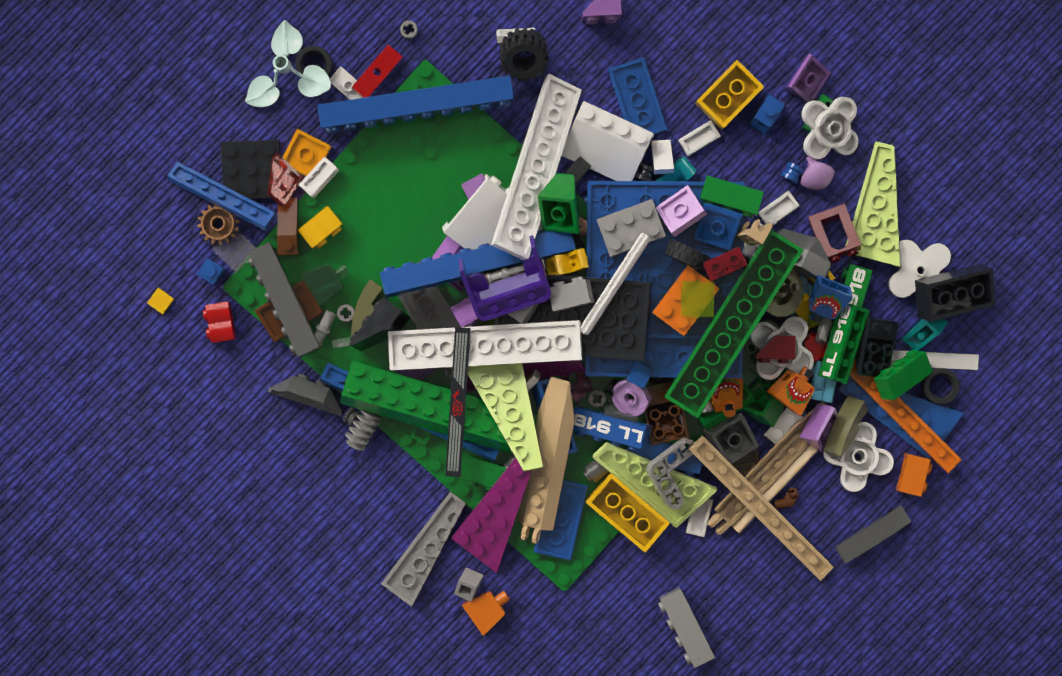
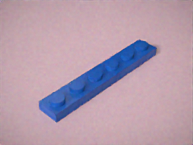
[167,162,276,231]

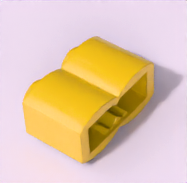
[298,206,343,249]

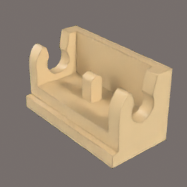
[736,219,773,246]

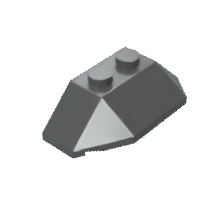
[777,229,831,279]
[268,373,343,416]

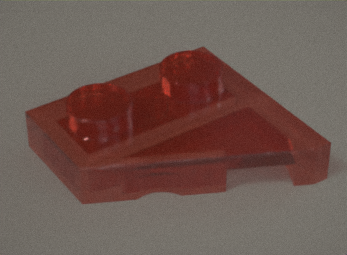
[267,153,304,207]

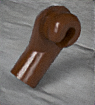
[774,487,799,510]

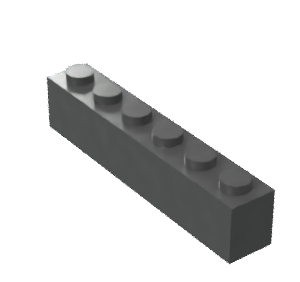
[248,242,321,358]

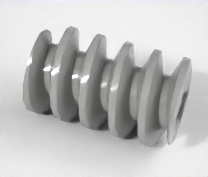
[345,410,382,451]

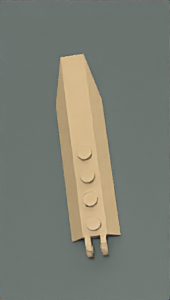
[518,377,575,543]
[707,401,826,535]

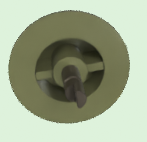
[765,268,803,317]

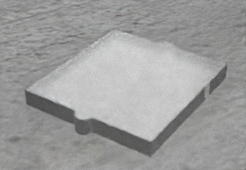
[213,231,256,273]
[603,399,640,422]

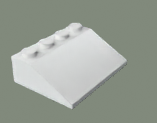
[561,101,654,181]

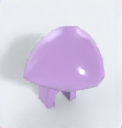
[800,157,835,190]

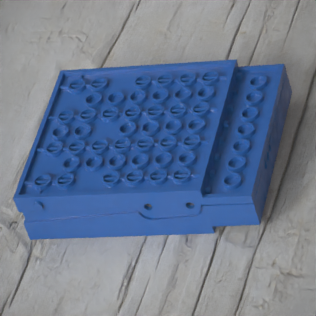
[585,181,756,378]

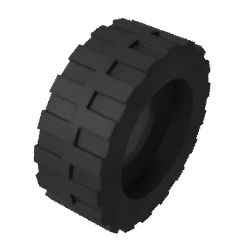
[664,239,711,272]

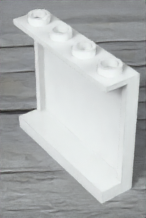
[442,174,543,250]

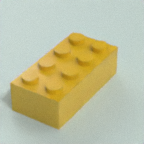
[585,473,670,552]

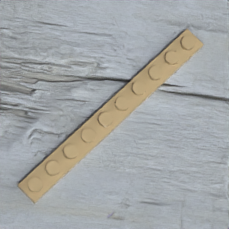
[689,436,834,581]

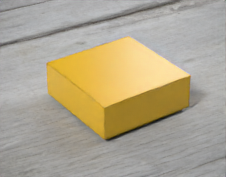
[147,288,174,314]

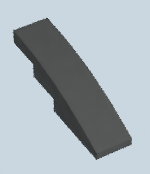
[835,505,911,564]

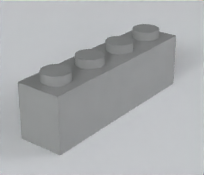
[658,587,715,668]

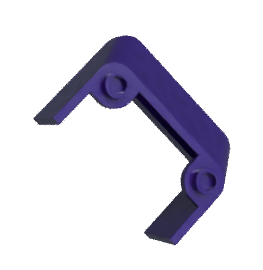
[458,235,551,321]

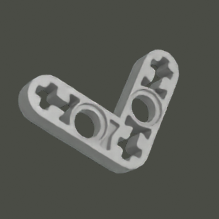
[646,438,695,509]

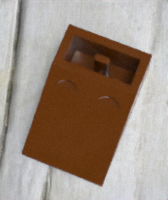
[643,380,689,445]

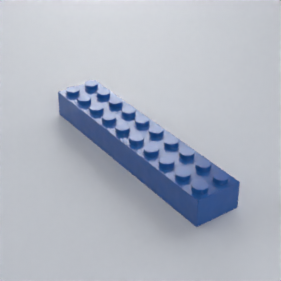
[317,76,514,134]

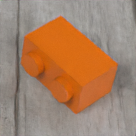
[896,453,932,497]

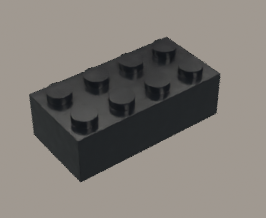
[915,264,995,322]

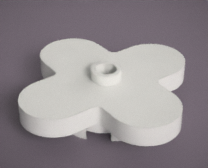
[802,97,858,159]
[889,240,951,298]
[750,316,814,380]
[823,422,894,492]

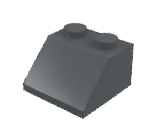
[703,412,759,464]

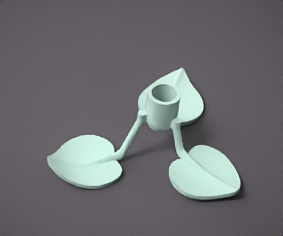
[245,20,331,107]

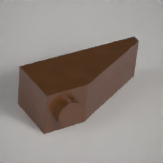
[277,197,299,256]

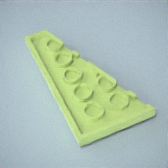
[846,141,900,267]
[468,363,543,472]
[593,442,717,528]

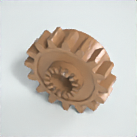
[197,205,240,245]

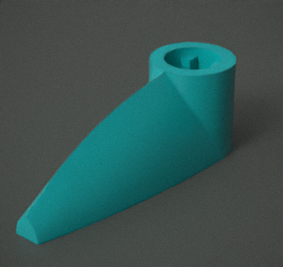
[655,156,697,181]

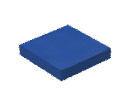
[694,202,743,251]

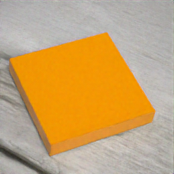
[280,129,332,176]

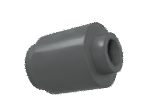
[583,460,610,482]

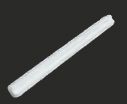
[580,233,651,335]

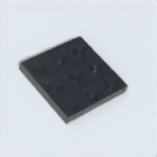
[221,140,282,199]

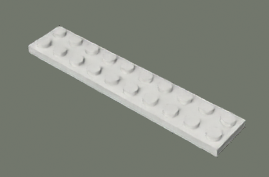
[491,74,582,260]
[388,320,583,370]

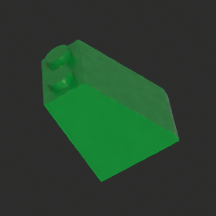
[537,173,580,234]

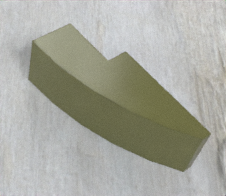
[351,279,383,336]
[824,396,868,458]

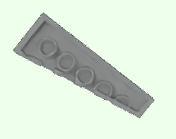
[381,491,466,606]

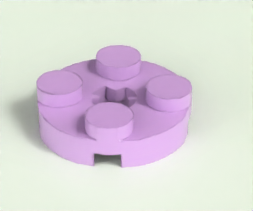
[612,378,652,416]

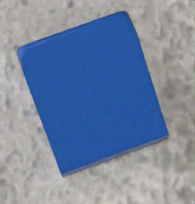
[626,361,653,389]

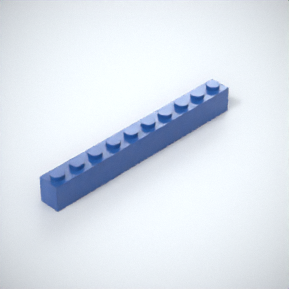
[380,230,576,298]

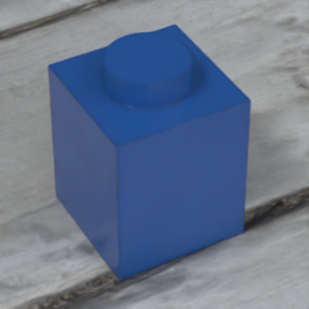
[197,258,226,285]

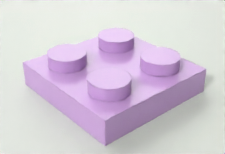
[656,185,707,237]

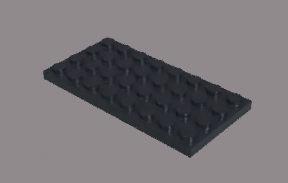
[495,275,652,361]

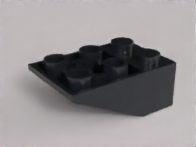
[349,298,410,352]
[855,316,899,377]

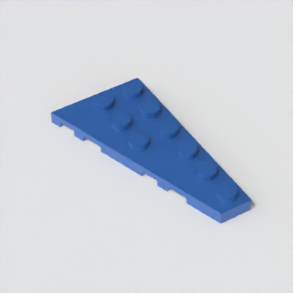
[837,376,964,459]

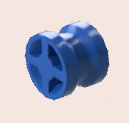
[781,162,804,184]

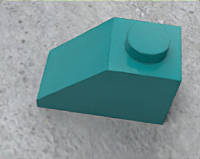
[902,318,948,351]

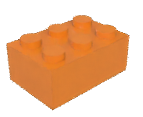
[652,265,720,336]

